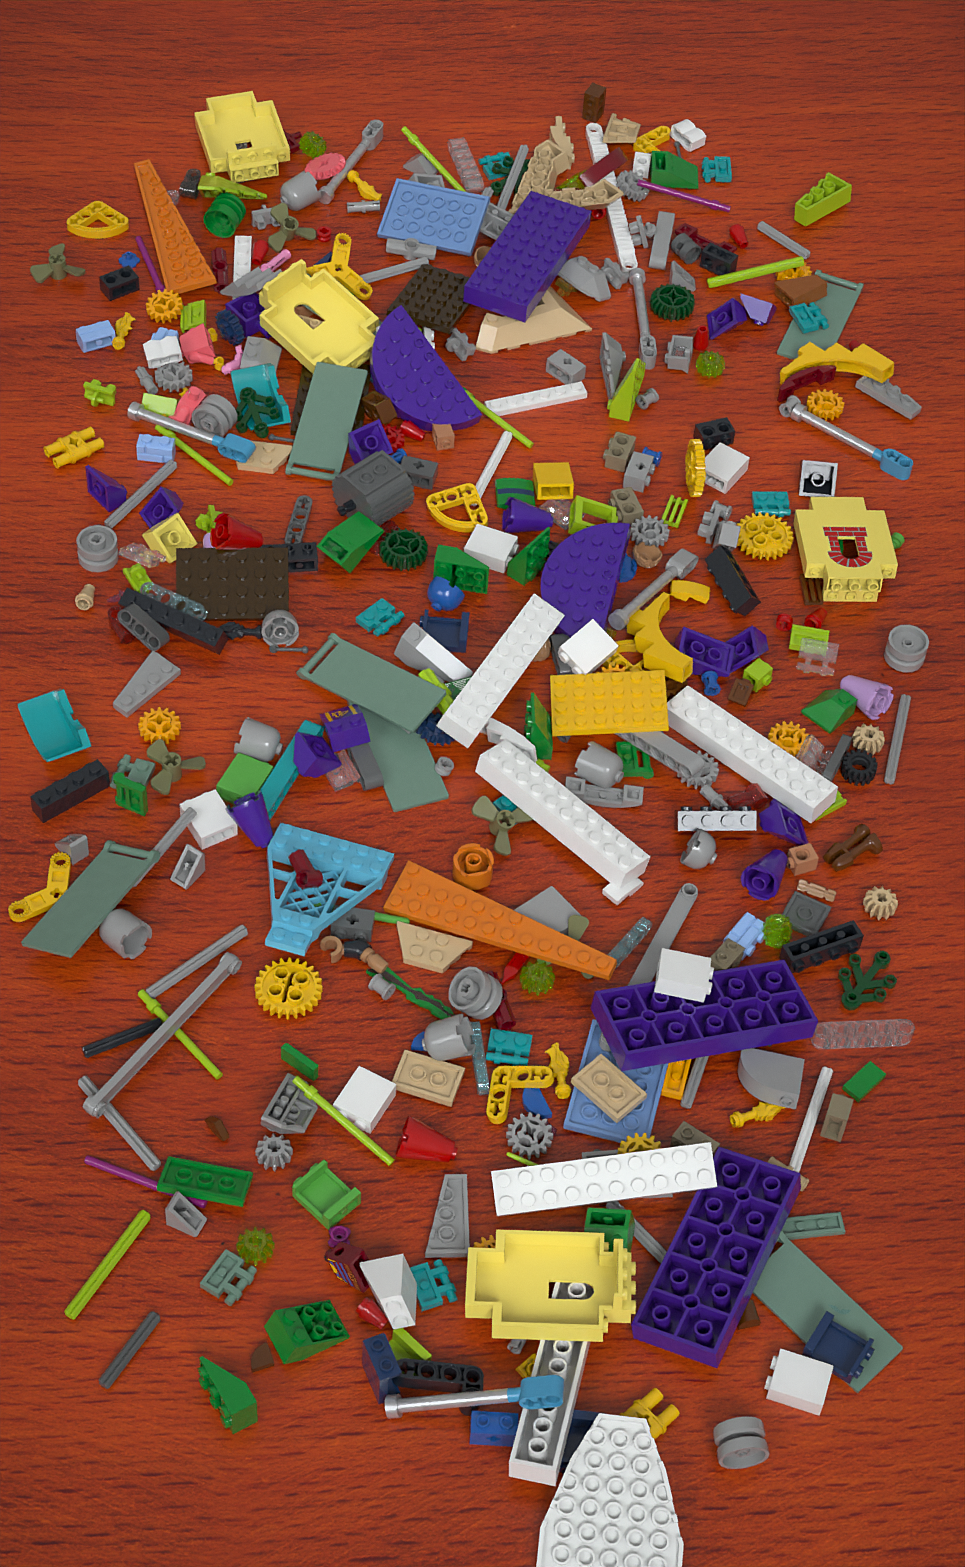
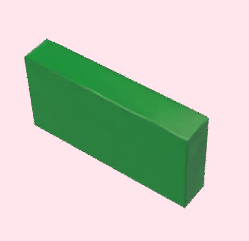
[281,1043,318,1082]
[842,1061,886,1102]

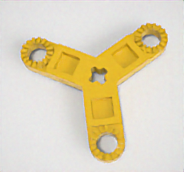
[306,233,373,300]
[8,852,71,922]

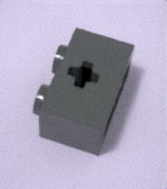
[400,455,438,490]
[331,905,375,942]

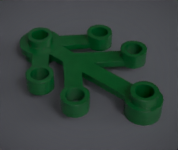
[490,156,530,196]
[236,387,280,438]
[838,951,897,1010]

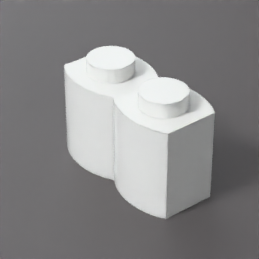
[670,119,706,152]
[143,336,183,368]

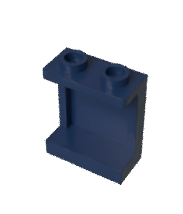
[420,609,470,653]
[802,1311,875,1384]
[362,1333,401,1404]
[559,1410,606,1474]

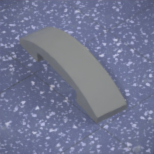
[565,776,644,808]

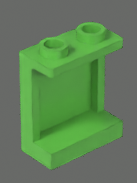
[216,752,273,805]
[292,1160,361,1230]

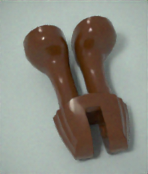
[823,824,883,872]

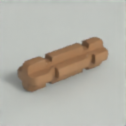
[797,879,836,902]

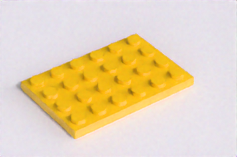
[550,670,669,736]

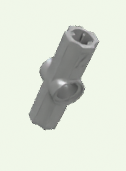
[386,238,437,260]

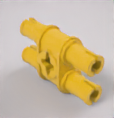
[43,426,104,469]
[619,1388,680,1440]

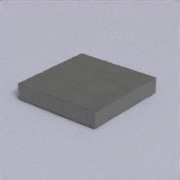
[778,891,832,936]

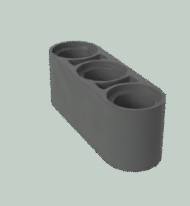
[118,604,170,651]
[549,633,574,675]
[347,743,384,791]

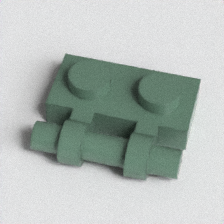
[110,754,156,793]
[200,1249,257,1306]

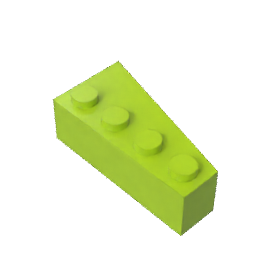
[794,172,852,226]

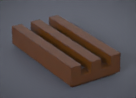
[799,574,824,605]

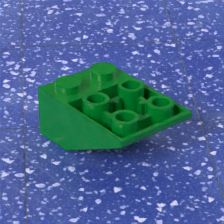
[650,151,699,189]
[317,511,384,573]
[507,527,550,586]
[433,544,489,594]
[524,693,553,760]
[584,1208,635,1253]
[264,1300,350,1364]
[197,1356,258,1434]

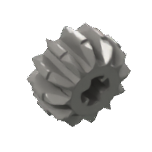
[255,1133,293,1172]

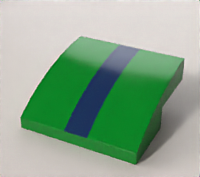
[495,478,535,510]

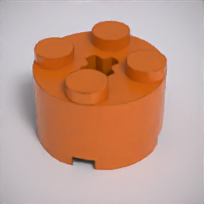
[452,843,494,890]

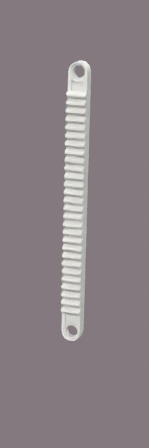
[586,123,638,274]

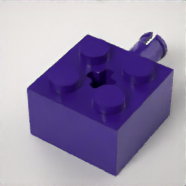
[225,292,272,339]

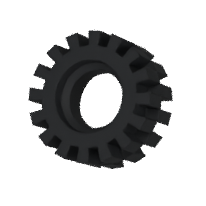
[841,749,878,786]

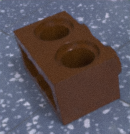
[582,83,607,123]
[361,391,397,424]

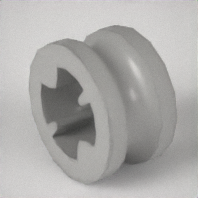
[434,757,454,776]

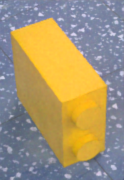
[533,462,574,500]

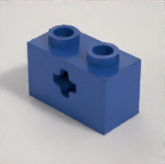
[469,1411,518,1447]

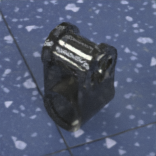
[179,169,201,199]

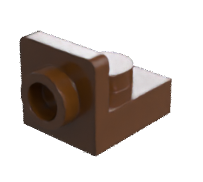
[728,678,754,707]

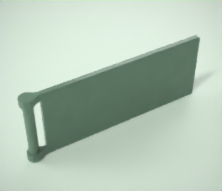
[777,269,864,360]
[285,362,368,483]
[296,633,447,733]
[347,700,449,812]
[21,840,160,958]
[753,1230,903,1393]

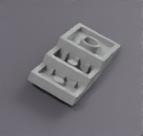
[220,266,282,296]

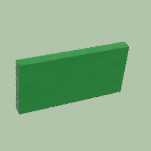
[157,1156,254,1207]

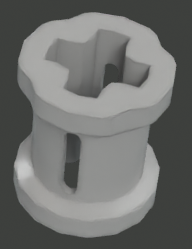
[636,388,659,409]
[779,395,801,417]
[710,500,733,521]
[368,973,396,1000]

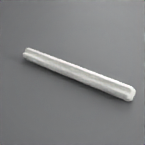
[471,431,512,506]
[789,1067,833,1173]

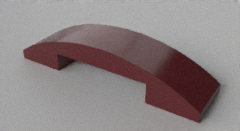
[578,147,629,187]
[675,223,737,253]
[777,365,837,403]

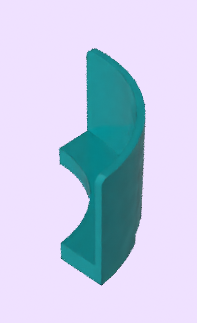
[230,363,291,430]
[17,688,91,762]

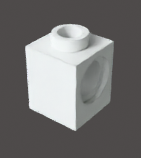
[633,152,651,178]

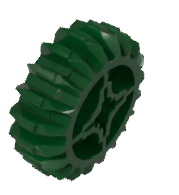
[650,283,695,322]
[379,528,428,572]

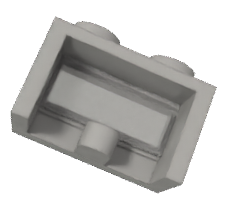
[665,335,693,374]

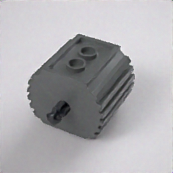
[332,450,415,526]

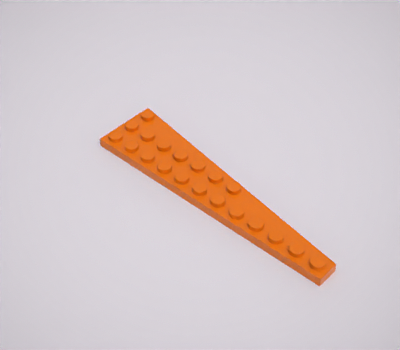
[134,159,217,294]
[383,860,617,980]

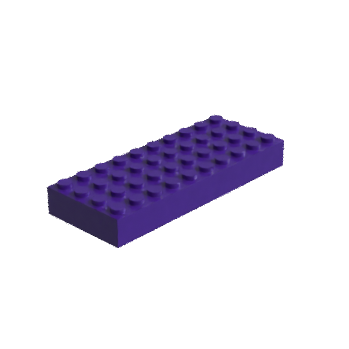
[463,191,591,323]
[591,960,818,1071]
[631,1147,801,1368]

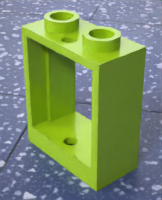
[568,495,618,534]

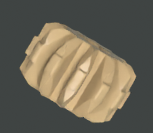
[852,723,885,755]
[863,885,898,920]

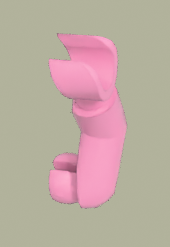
[221,345,244,375]

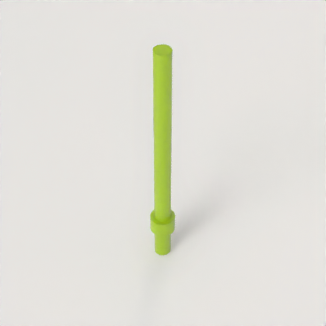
[401,126,466,192]
[465,390,534,449]
[155,425,233,486]
[138,989,223,1080]
[292,1076,395,1166]

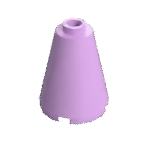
[840,675,893,720]

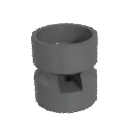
[671,233,701,264]

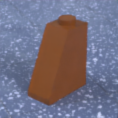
[774,274,828,308]

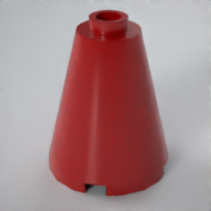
[210,513,264,550]
[395,1116,458,1163]

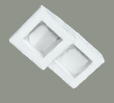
[602,878,644,905]

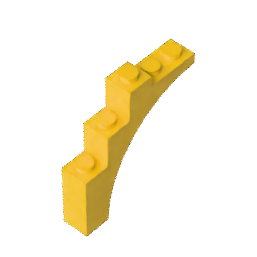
[780,342,894,385]
[627,592,693,683]

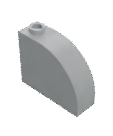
[514,886,581,936]
[738,1048,805,1109]

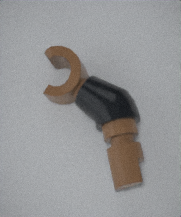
[320,936,389,974]

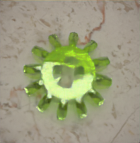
[299,131,327,159]
[696,350,725,378]
[762,914,793,949]
[520,960,555,996]
[236,1226,275,1266]

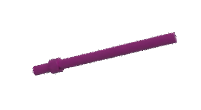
[637,179,731,212]
[135,236,166,294]
[84,1155,207,1209]

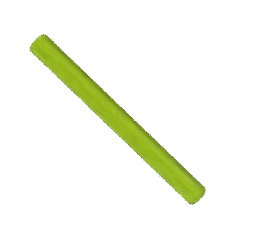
[707,256,804,288]
[65,1210,151,1320]

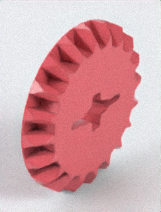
[305,153,346,180]

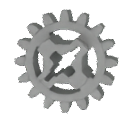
[616,170,650,202]
[155,362,193,392]
[630,515,670,547]
[677,751,719,789]
[506,1112,553,1159]

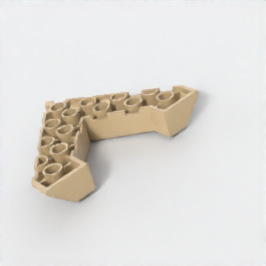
[509,139,624,215]
[476,286,592,354]

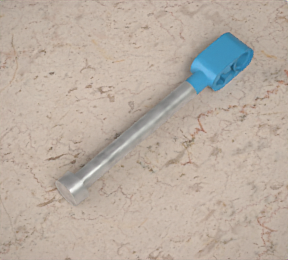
[127,402,256,463]
[791,403,913,480]
[385,1375,564,1419]

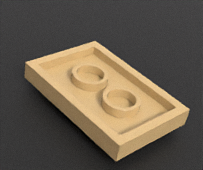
[392,1050,465,1107]
[571,1054,647,1123]

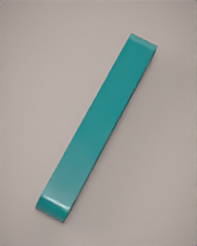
[260,720,324,820]

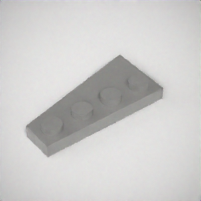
[855,376,922,420]
[113,651,181,717]
[425,1174,470,1258]

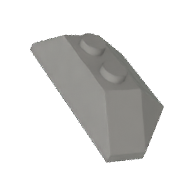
[480,202,514,240]
[558,256,611,302]
[240,336,282,372]
[261,1073,318,1134]

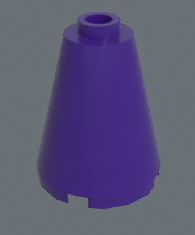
[502,497,553,533]
[225,790,273,848]
[741,849,788,900]

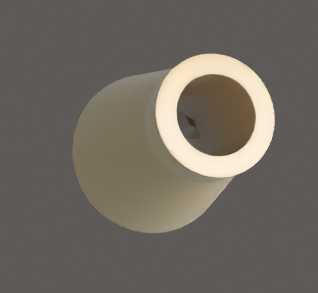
[75,584,95,610]

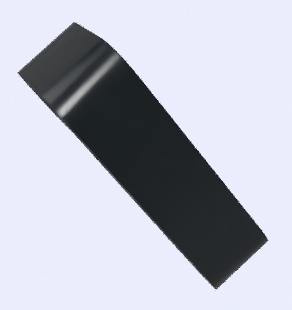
[392,1358,484,1416]

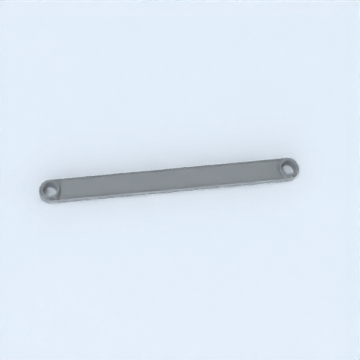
[599,883,698,1052]
[83,952,242,1118]

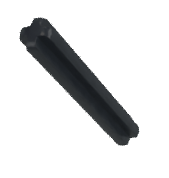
[82,1017,162,1058]

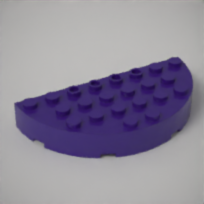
[370,305,482,431]
[541,523,630,638]

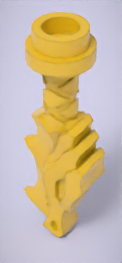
[347,170,382,201]
[112,312,136,350]
[545,1043,571,1099]
[730,1102,786,1128]

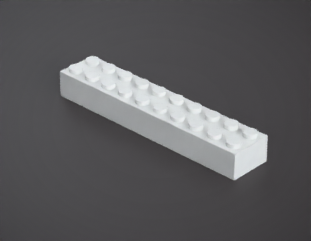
[436,593,565,748]
[667,686,838,823]
[475,739,651,889]
[491,1142,717,1217]
[509,1282,594,1486]

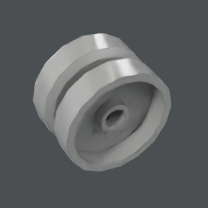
[192,394,237,437]
[76,525,119,572]
[884,625,929,672]
[449,967,503,1020]
[713,1417,770,1469]

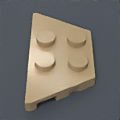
[603,113,641,143]
[236,440,293,474]
[397,921,473,973]

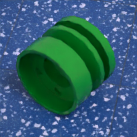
[204,193,246,238]

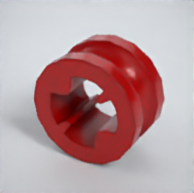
[317,226,332,242]
[776,613,793,631]

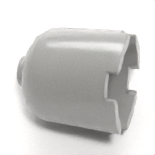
[280,171,321,211]
[234,717,283,762]
[574,741,624,789]
[99,909,152,959]
[422,1014,476,1061]

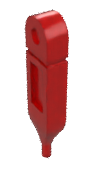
[501,952,531,986]

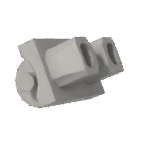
[251,204,281,230]
[629,215,657,249]
[600,258,629,289]
[446,328,476,361]
[698,509,726,544]

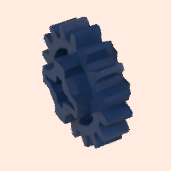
[215,309,245,346]
[416,712,455,746]

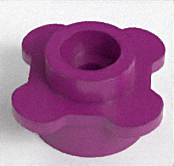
[328,1226,351,1247]

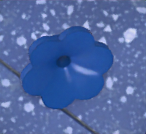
[118,251,140,268]

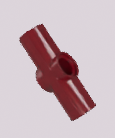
[211,248,229,294]
[485,971,516,1031]

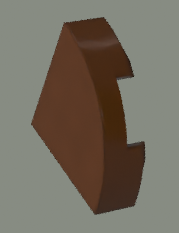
[205,1116,229,1141]
[251,1342,274,1373]

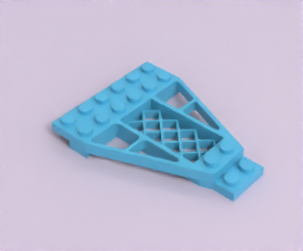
[265,823,394,956]

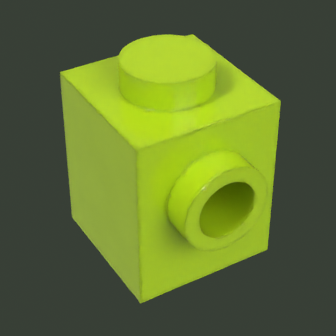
[743,658,773,692]

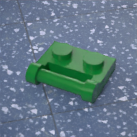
[616,742,654,779]
[113,772,148,816]

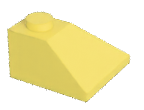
[142,513,197,563]

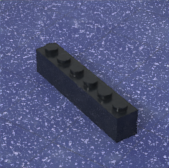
[118,588,228,655]

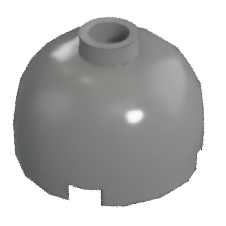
[261,609,299,647]
[680,829,717,869]

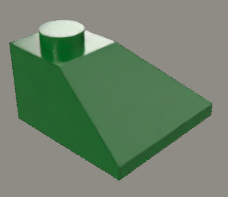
[801,689,858,734]

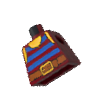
[324,1242,369,1293]

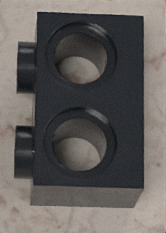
[700,242,739,275]
[99,265,140,301]
[693,417,735,450]

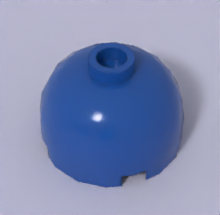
[427,576,465,612]

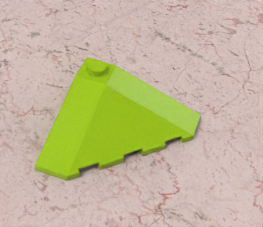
[198,173,267,200]
[607,358,646,421]

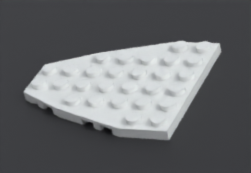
[536,1413,684,1567]

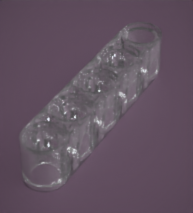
[447,137,484,193]
[811,1019,915,1049]

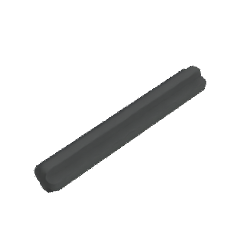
[99,1311,160,1389]

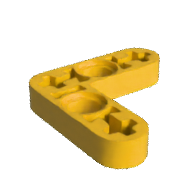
[633,126,671,162]
[486,1066,554,1124]

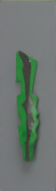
[366,967,455,1019]

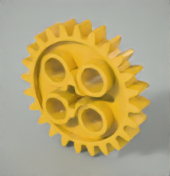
[685,439,706,497]
[737,512,793,561]
[255,957,322,1020]

